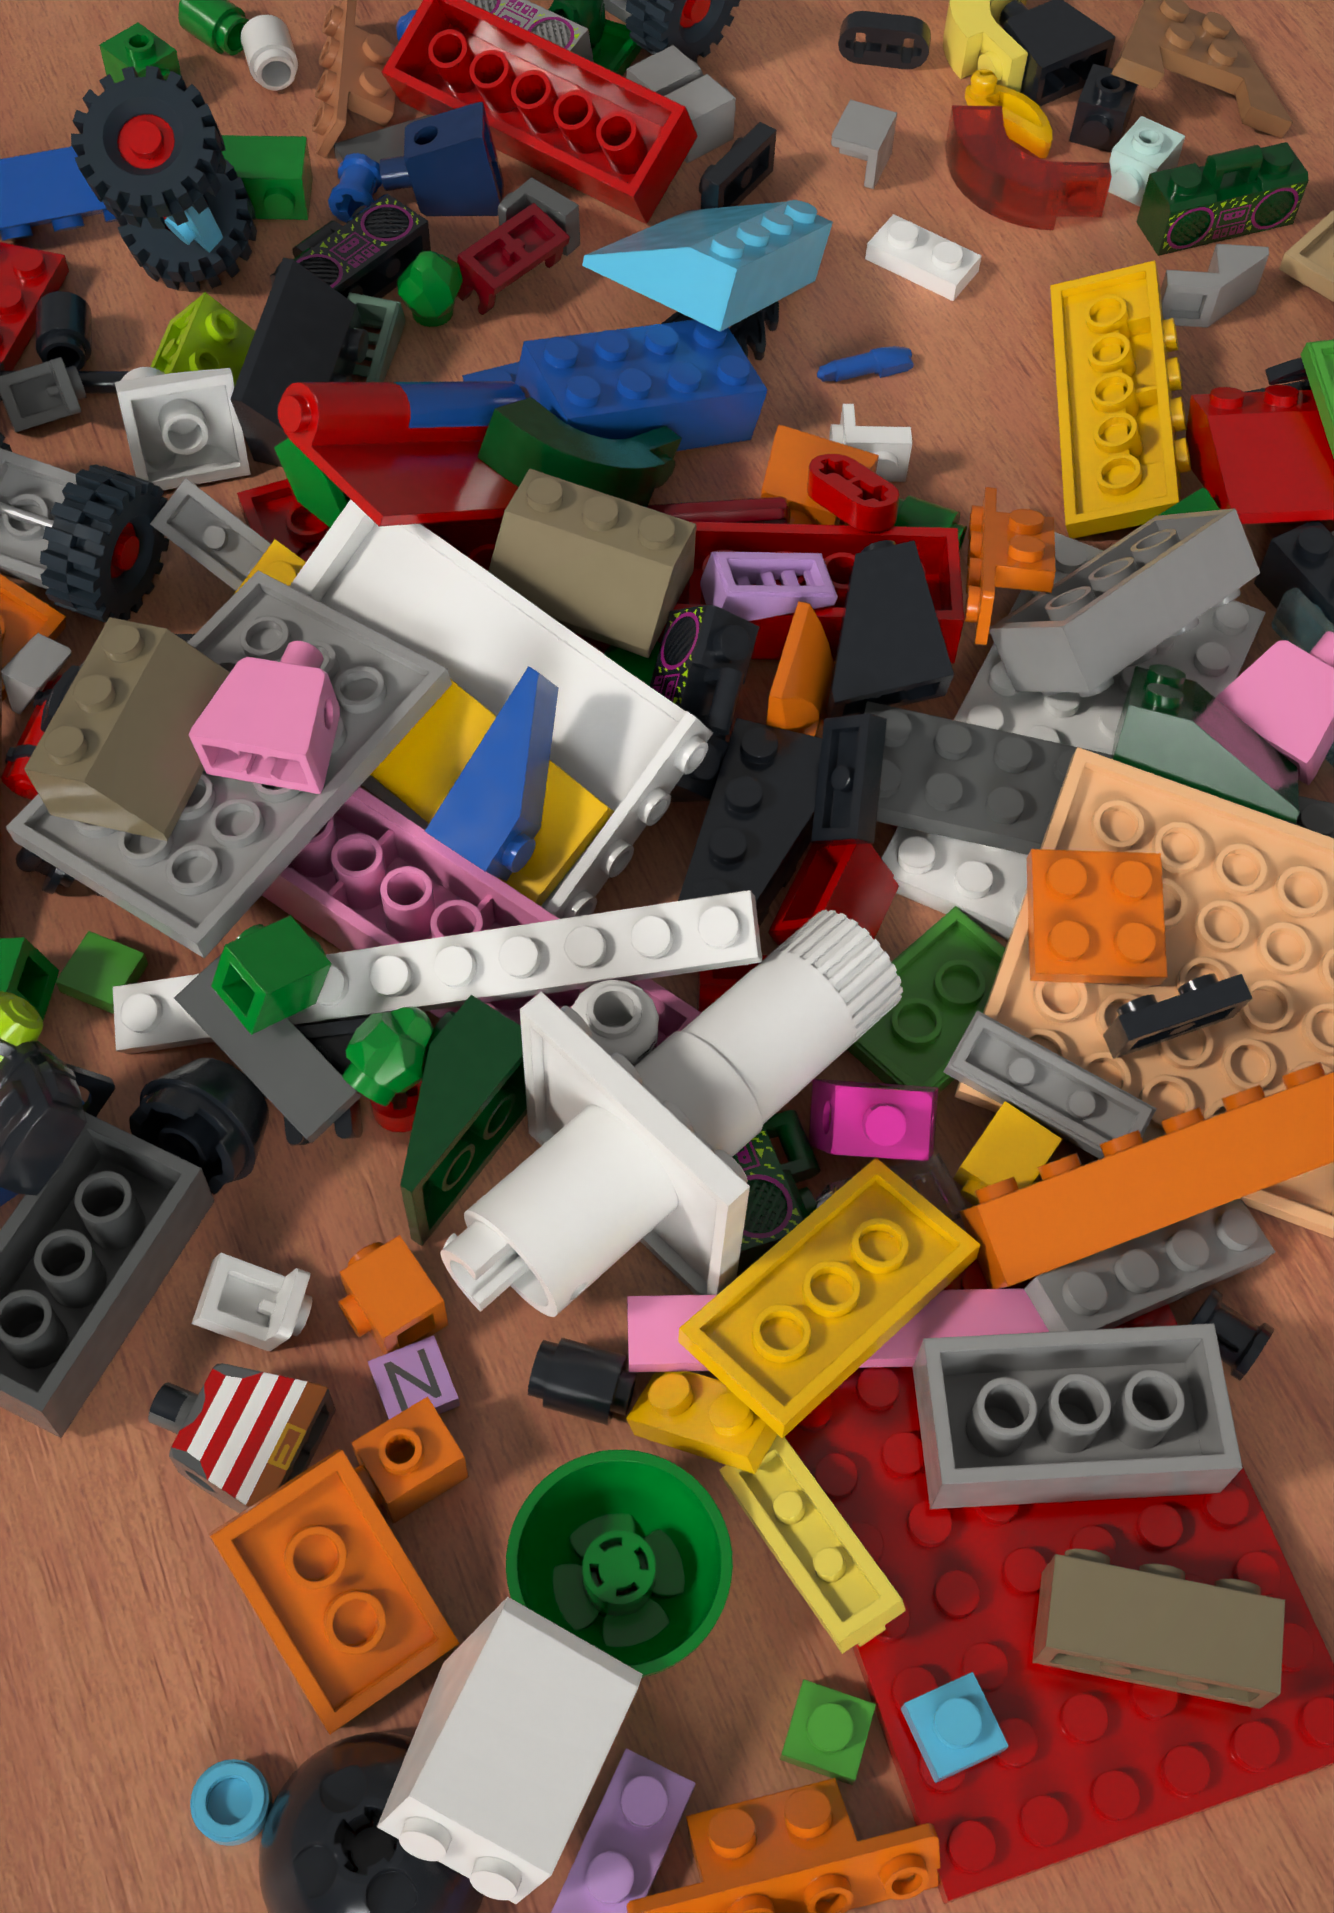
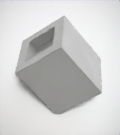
[831,100,897,189]

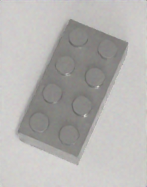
[989,508,1260,697]
[913,1323,1243,1509]

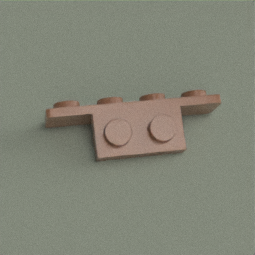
[312,0,396,158]

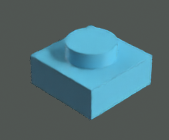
[901,1672,1009,1783]

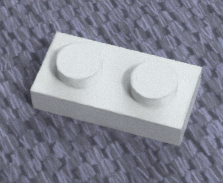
[865,214,982,301]

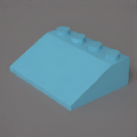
[582,200,833,332]

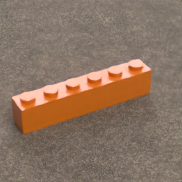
[959,1062,1334,1289]

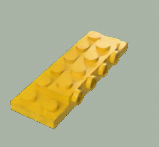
[1050,260,1191,539]

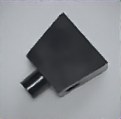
[999,0,1116,106]

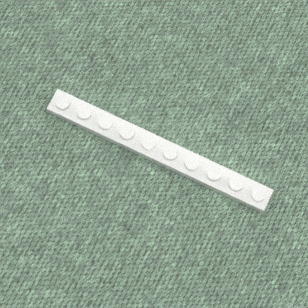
[113,890,763,1054]

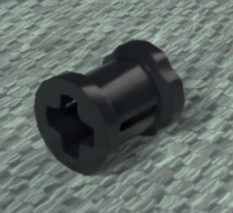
[1189,1289,1274,1381]

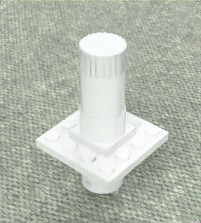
[440,910,903,1317]

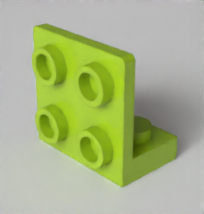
[150,292,255,387]

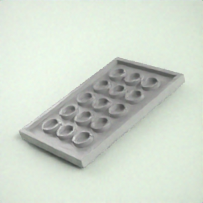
[6,570,452,958]

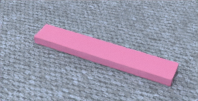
[627,1288,1049,1372]

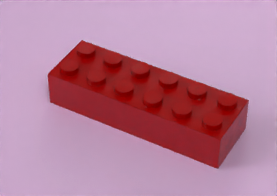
[381,0,698,224]

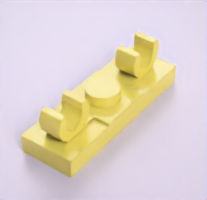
[719,1435,906,1654]

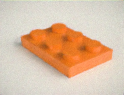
[208,1449,460,1734]

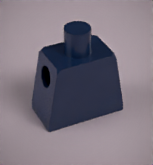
[379,102,504,216]

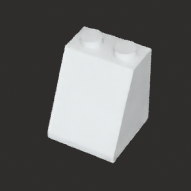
[377,1597,643,1904]

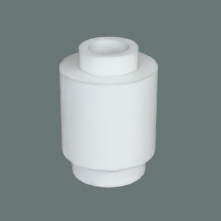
[241,15,298,91]

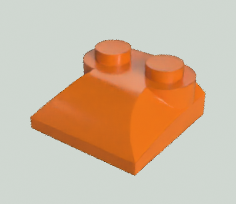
[766,601,835,738]

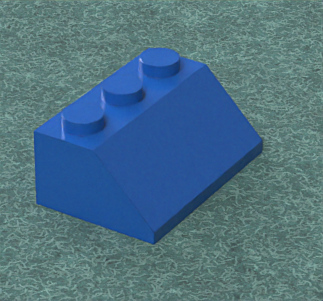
[0,146,117,242]

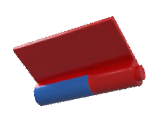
[278,381,526,527]

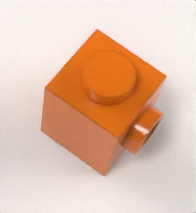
[338,1235,449,1355]
[351,1396,469,1523]

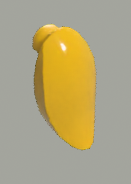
[965,69,1053,159]

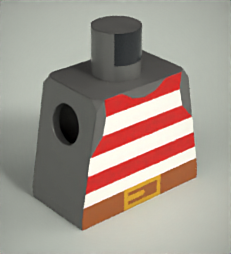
[148,1363,336,1514]

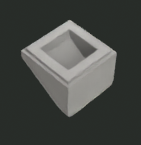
[1,633,72,714]

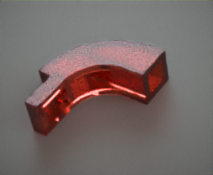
[945,105,1112,230]

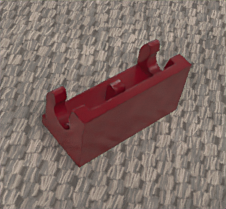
[457,203,570,315]

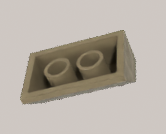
[488,469,696,658]
[24,617,230,841]

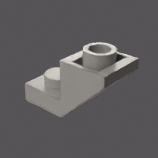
[1160,244,1269,328]

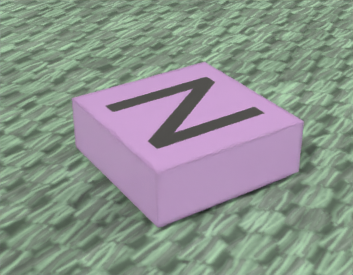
[367,1336,460,1419]

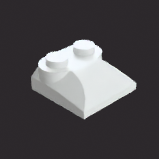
[115,367,251,490]

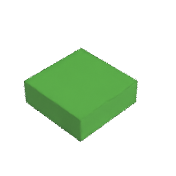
[56,931,148,1014]

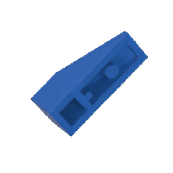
[424,666,559,881]

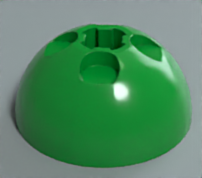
[506,1450,733,1678]

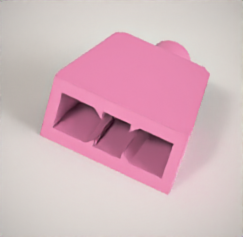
[1216,631,1334,785]
[189,641,340,794]

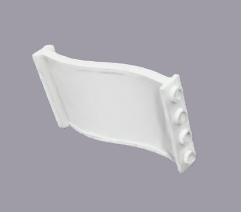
[289,499,713,919]

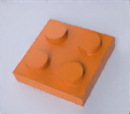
[1026,849,1167,985]

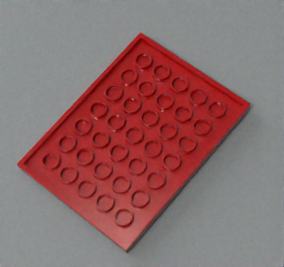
[785,1259,1334,1904]

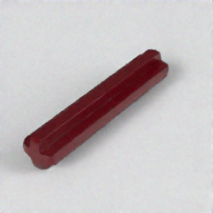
[647,496,790,524]

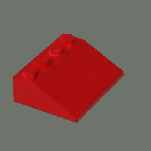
[1185,385,1334,524]

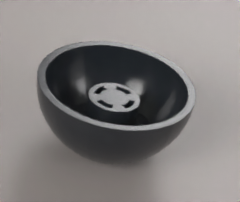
[258,1732,484,1913]

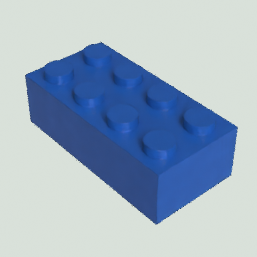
[515,320,768,451]

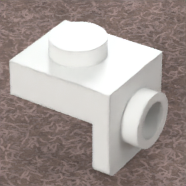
[829,404,912,482]
[192,1253,312,1352]

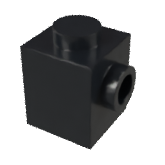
[1069,64,1139,153]

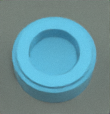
[190,1759,273,1846]

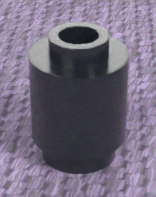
[36,291,92,371]
[528,1338,637,1425]

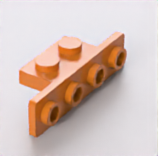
[964,487,1056,645]
[626,1778,940,1913]

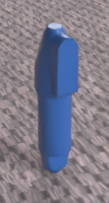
[817,346,914,382]

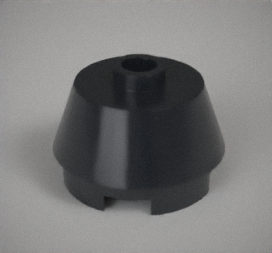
[129,1058,269,1194]

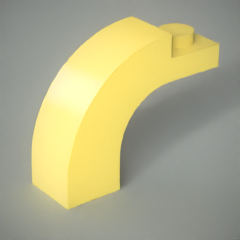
[943,0,1028,92]

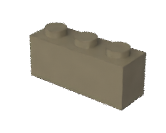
[1032,1549,1285,1709]

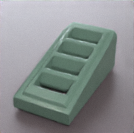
[348,293,406,382]

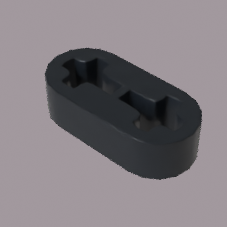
[838,11,931,69]

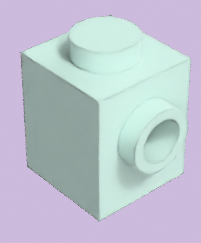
[1103,116,1185,207]

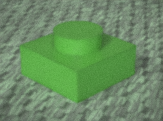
[779,1679,876,1785]

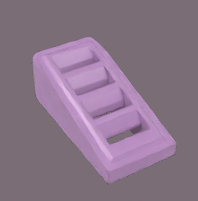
[700,552,838,621]

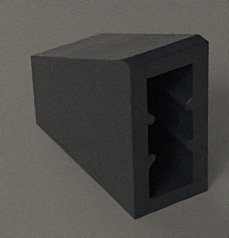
[826,540,954,718]

